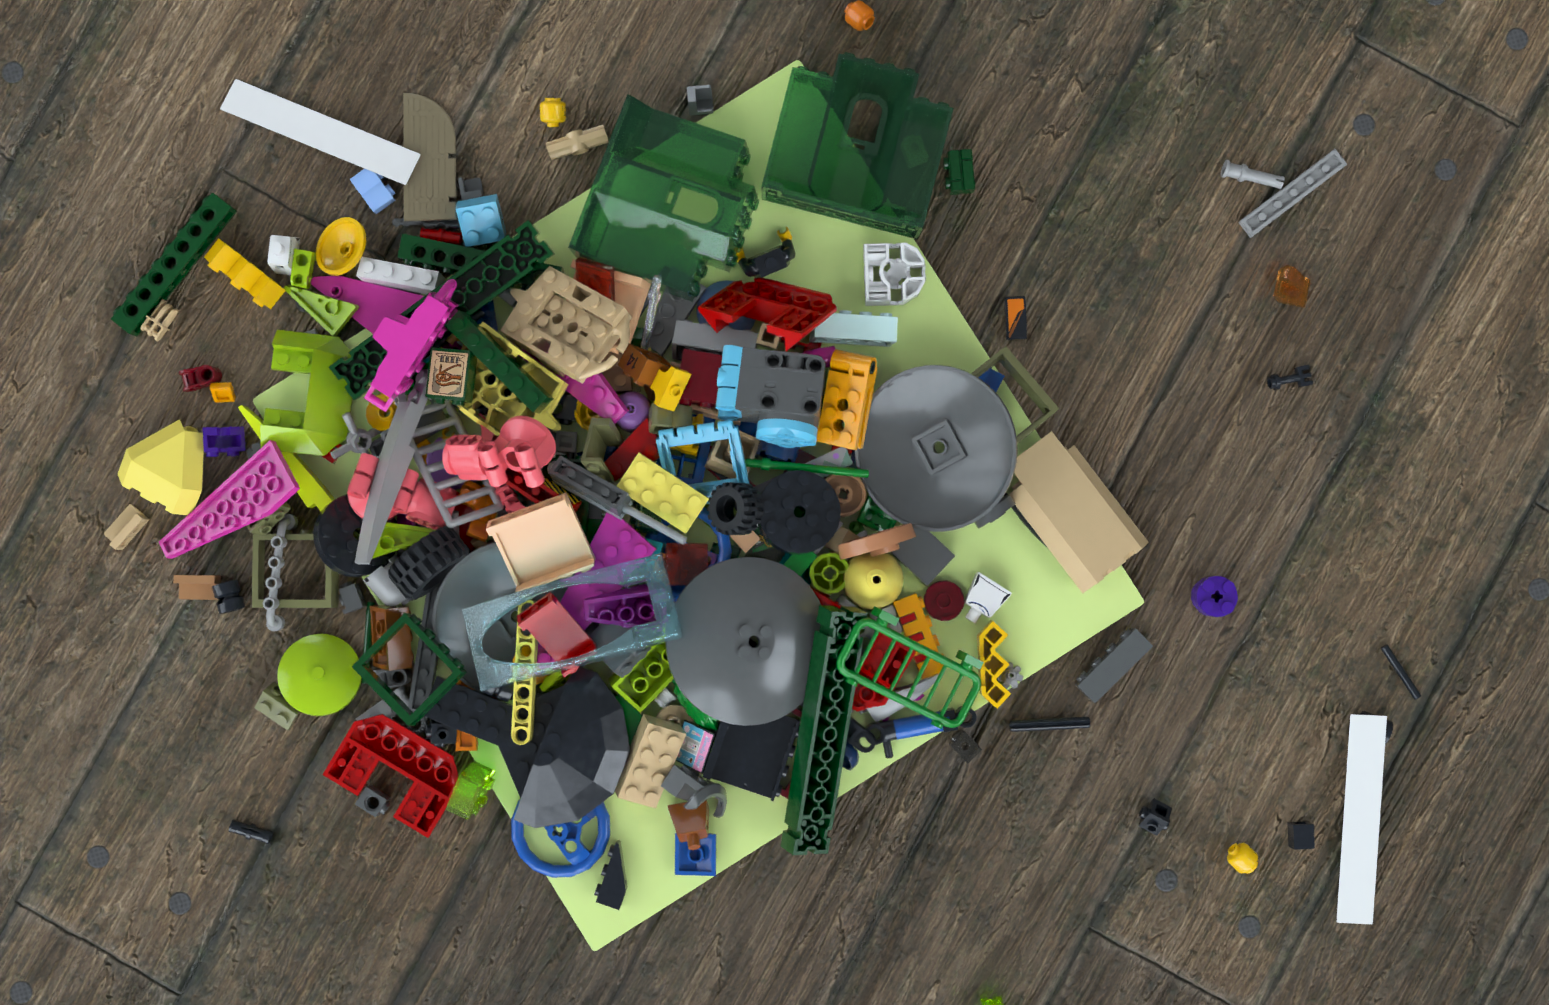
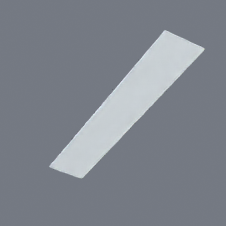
[220,79,421,185]
[1337,714,1387,924]

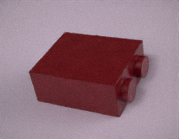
[679,349,722,410]

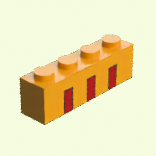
[893,593,946,679]

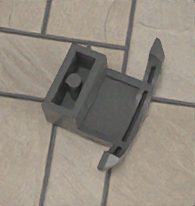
[661,765,727,818]

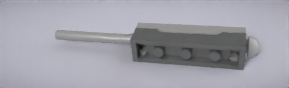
[547,456,687,545]

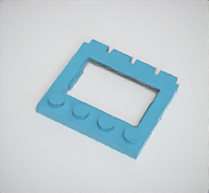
[656,420,750,505]

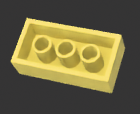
[617,452,709,534]

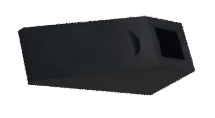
[594,840,628,910]

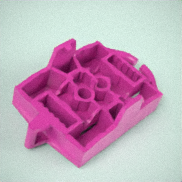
[364,279,459,412]

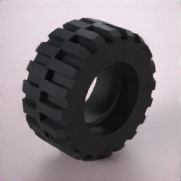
[388,526,470,601]

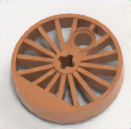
[837,523,916,560]

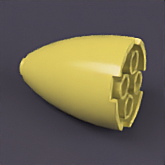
[843,552,904,610]

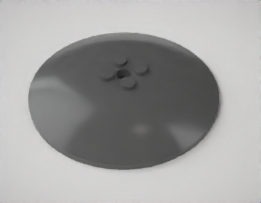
[855,365,1018,532]
[432,542,599,700]
[666,557,821,726]

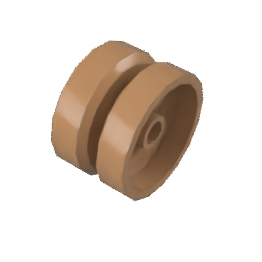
[826,475,866,518]

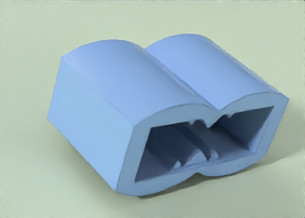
[350,169,396,214]

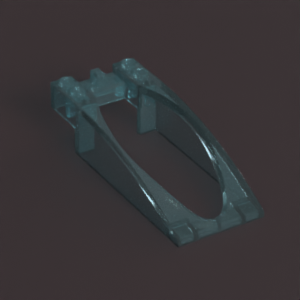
[462,553,684,691]

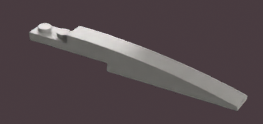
[355,369,428,564]

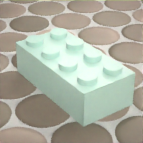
[810,310,898,347]

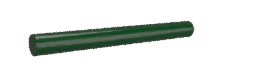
[361,602,375,684]

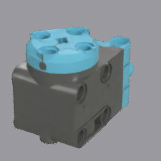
[715,345,826,448]

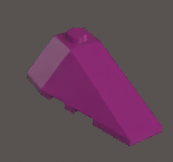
[583,582,667,631]

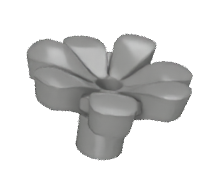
[997,662,1023,689]

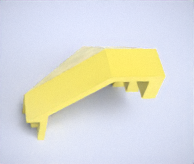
[118,419,204,515]

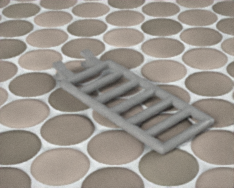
[394,392,504,528]

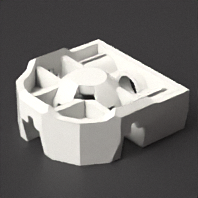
[863,243,926,306]

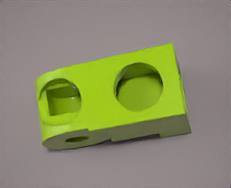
[290,249,316,289]

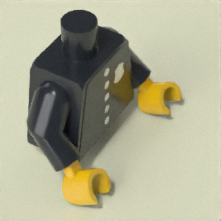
[731,227,795,278]

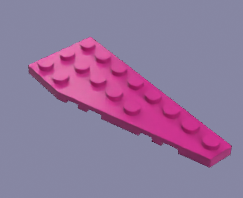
[159,440,300,559]

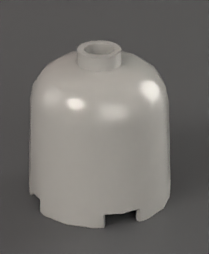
[363,554,411,607]

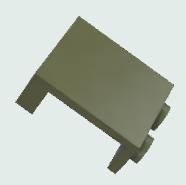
[581,418,624,482]

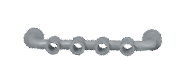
[263,514,298,631]

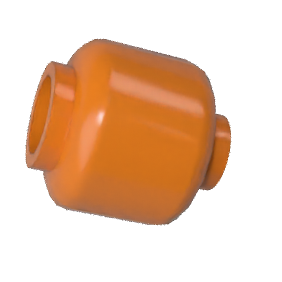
[845,0,875,31]

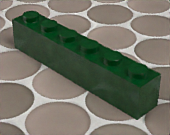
[445,310,554,414]

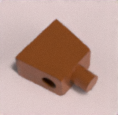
[668,800,709,850]

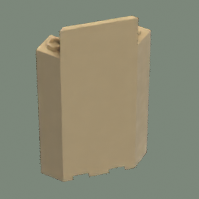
[1008,431,1149,593]

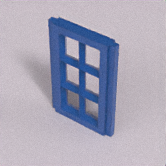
[656,414,716,484]

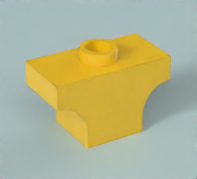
[650,366,691,411]

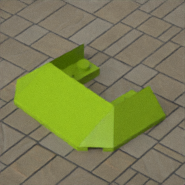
[260,330,352,456]

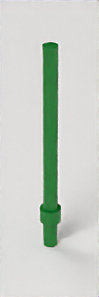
[745,458,869,478]

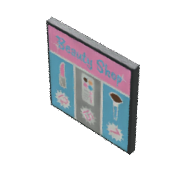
[676,720,716,774]

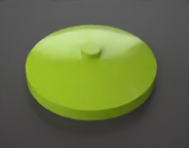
[277,634,362,716]

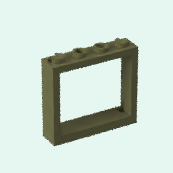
[971,346,1059,444]
[252,530,339,608]

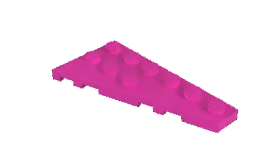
[518,349,629,424]

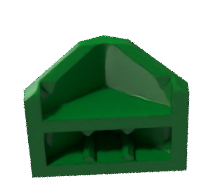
[857,495,897,532]

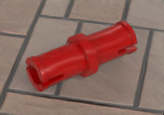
[420,228,463,245]

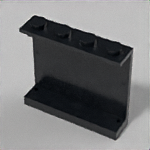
[703,715,800,801]

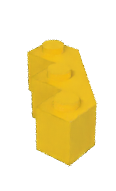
[204,238,286,309]
[977,621,1011,709]

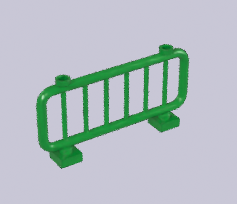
[837,606,984,729]

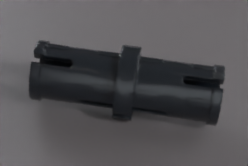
[228,819,273,844]

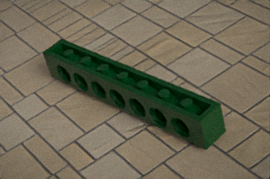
[111,192,237,337]
[397,233,564,293]

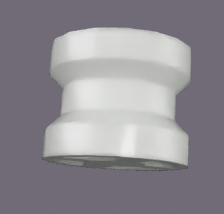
[654,687,677,708]

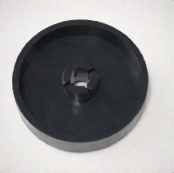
[758,470,841,555]
[313,494,397,577]

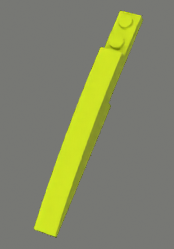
[238,405,359,540]

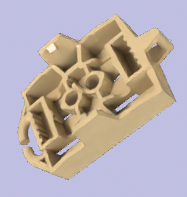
[500,266,632,384]

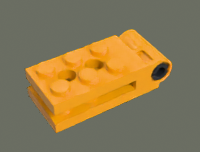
[817,349,878,450]

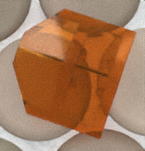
[1273,265,1310,307]

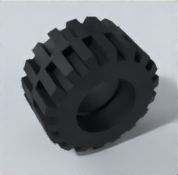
[707,482,764,535]

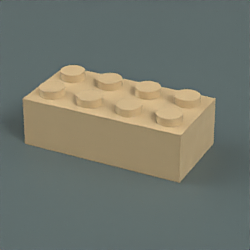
[615,714,686,808]

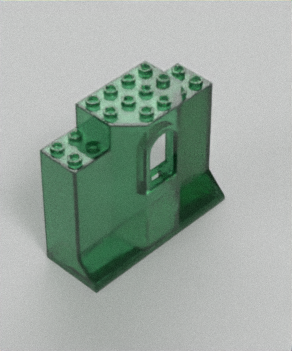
[761,52,954,240]
[568,94,759,302]

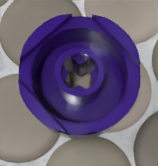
[1191,576,1238,617]

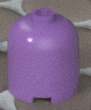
[617,391,652,433]

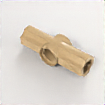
[546,125,609,160]

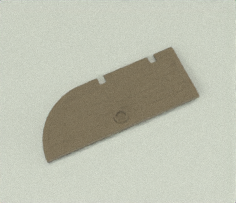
[403,93,457,221]

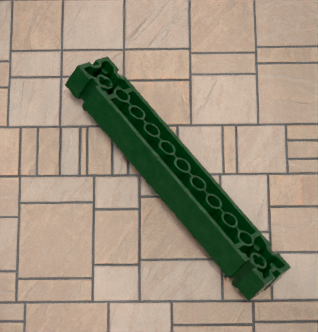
[329,220,555,400]
[781,605,868,855]

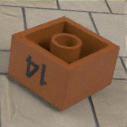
[618,343,675,388]

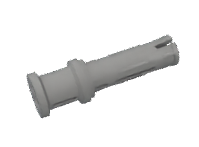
[1221,160,1285,189]

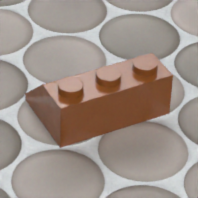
[370,605,414,671]

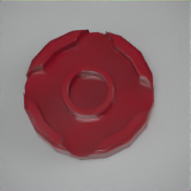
[924,581,964,621]

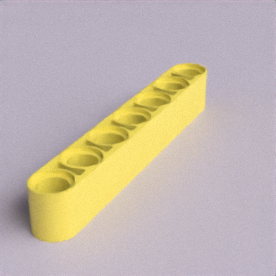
[511,599,538,745]

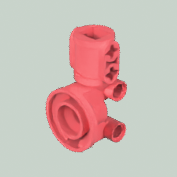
[442,416,556,488]
[347,453,458,530]

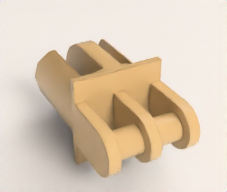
[140,299,180,341]

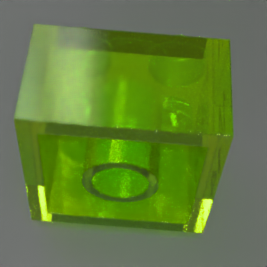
[446,761,495,820]

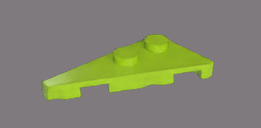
[284,285,359,336]
[372,522,436,559]

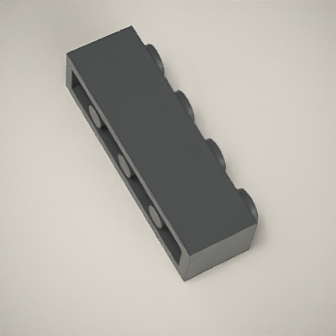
[1074,628,1153,703]

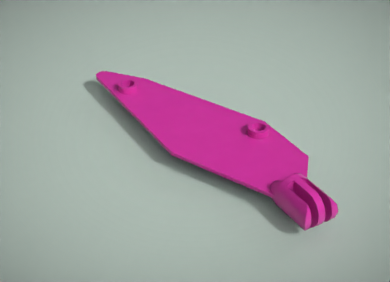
[311,276,462,350]

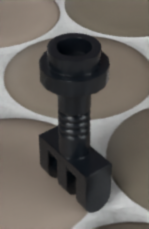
[1267,365,1313,390]

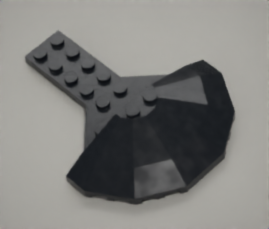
[425,666,631,828]

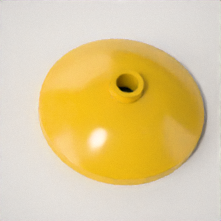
[316,217,366,276]

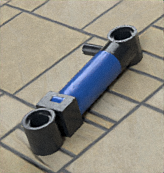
[865,706,977,759]

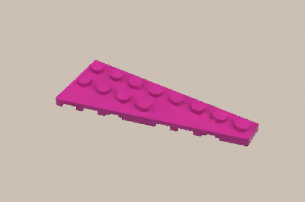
[537,513,657,673]

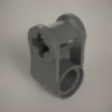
[373,668,412,691]

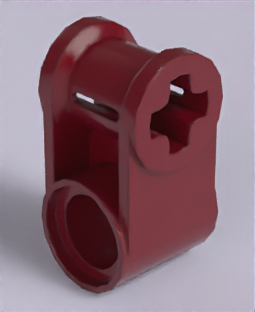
[179,365,222,392]

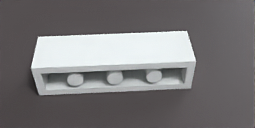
[356,257,445,295]

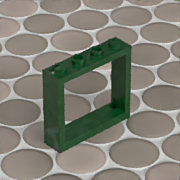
[352,613,467,726]

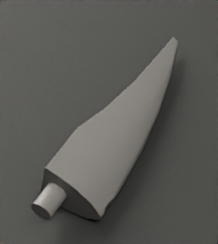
[859,673,939,722]

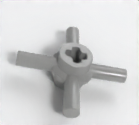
[330,412,383,459]

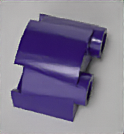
[202,426,246,457]

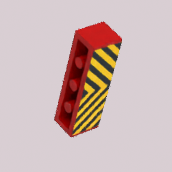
[505,468,582,513]

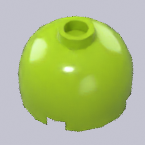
[809,553,849,594]

